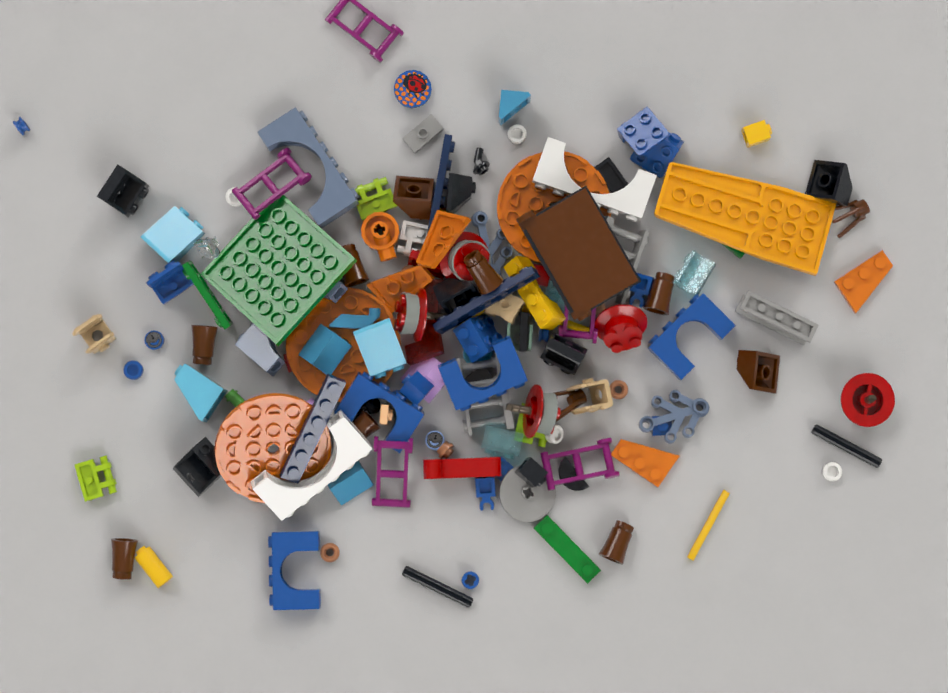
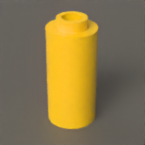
[135,546,173,588]

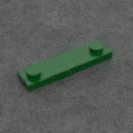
[182,261,233,330]
[534,515,601,584]

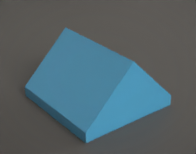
[498,90,531,125]
[298,323,352,375]
[328,460,374,506]

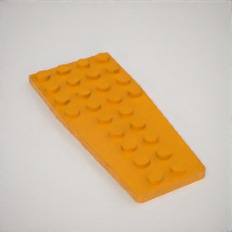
[654,162,836,276]

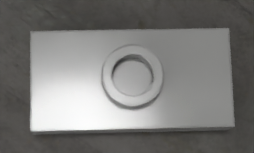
[402,114,444,153]

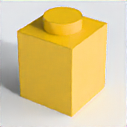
[741,120,772,148]

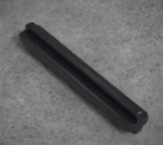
[811,424,882,468]
[402,566,473,607]

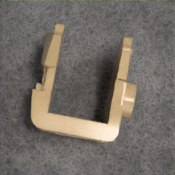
[484,294,525,325]
[72,314,116,354]
[566,378,613,415]

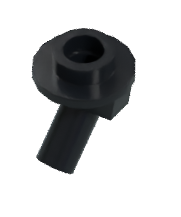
[473,148,490,175]
[357,398,380,414]

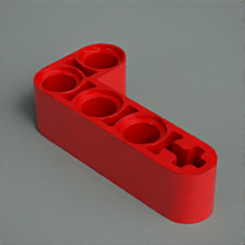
[423,457,502,479]

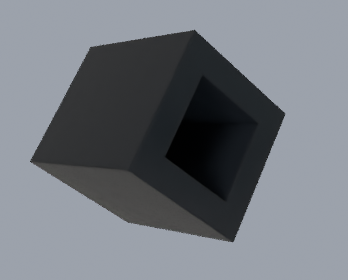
[515,457,548,487]

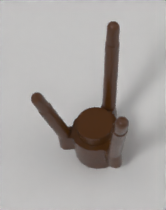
[832,199,870,238]
[554,389,587,423]

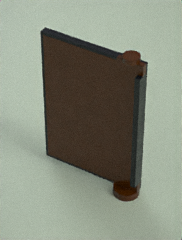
[516,186,641,322]

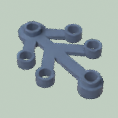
[471,211,513,276]
[638,390,709,444]

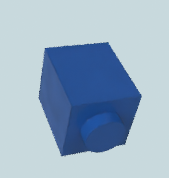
[399,371,434,405]

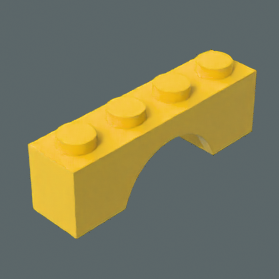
[503,256,566,330]

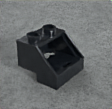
[97,164,149,218]
[540,332,588,375]
[173,437,221,497]

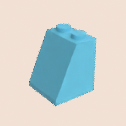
[141,206,205,263]
[353,318,407,379]
[174,364,228,422]

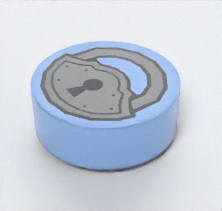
[425,431,444,450]

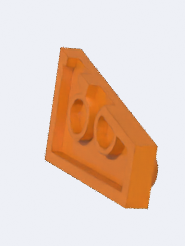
[416,210,471,269]
[834,250,893,313]
[367,265,435,313]
[611,439,679,487]

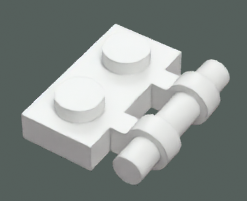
[397,220,428,257]

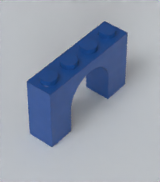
[648,293,736,380]
[438,336,528,411]
[334,372,424,453]
[268,531,321,610]

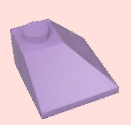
[400,350,445,403]

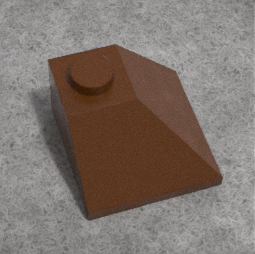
[393,175,434,220]
[736,350,780,394]

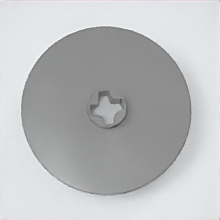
[499,465,556,522]

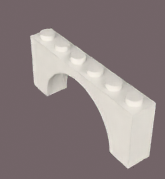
[532,137,657,222]
[250,410,372,521]

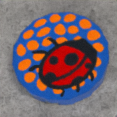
[394,70,432,108]

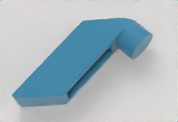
[329,308,381,329]

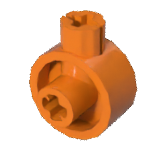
[361,212,400,262]

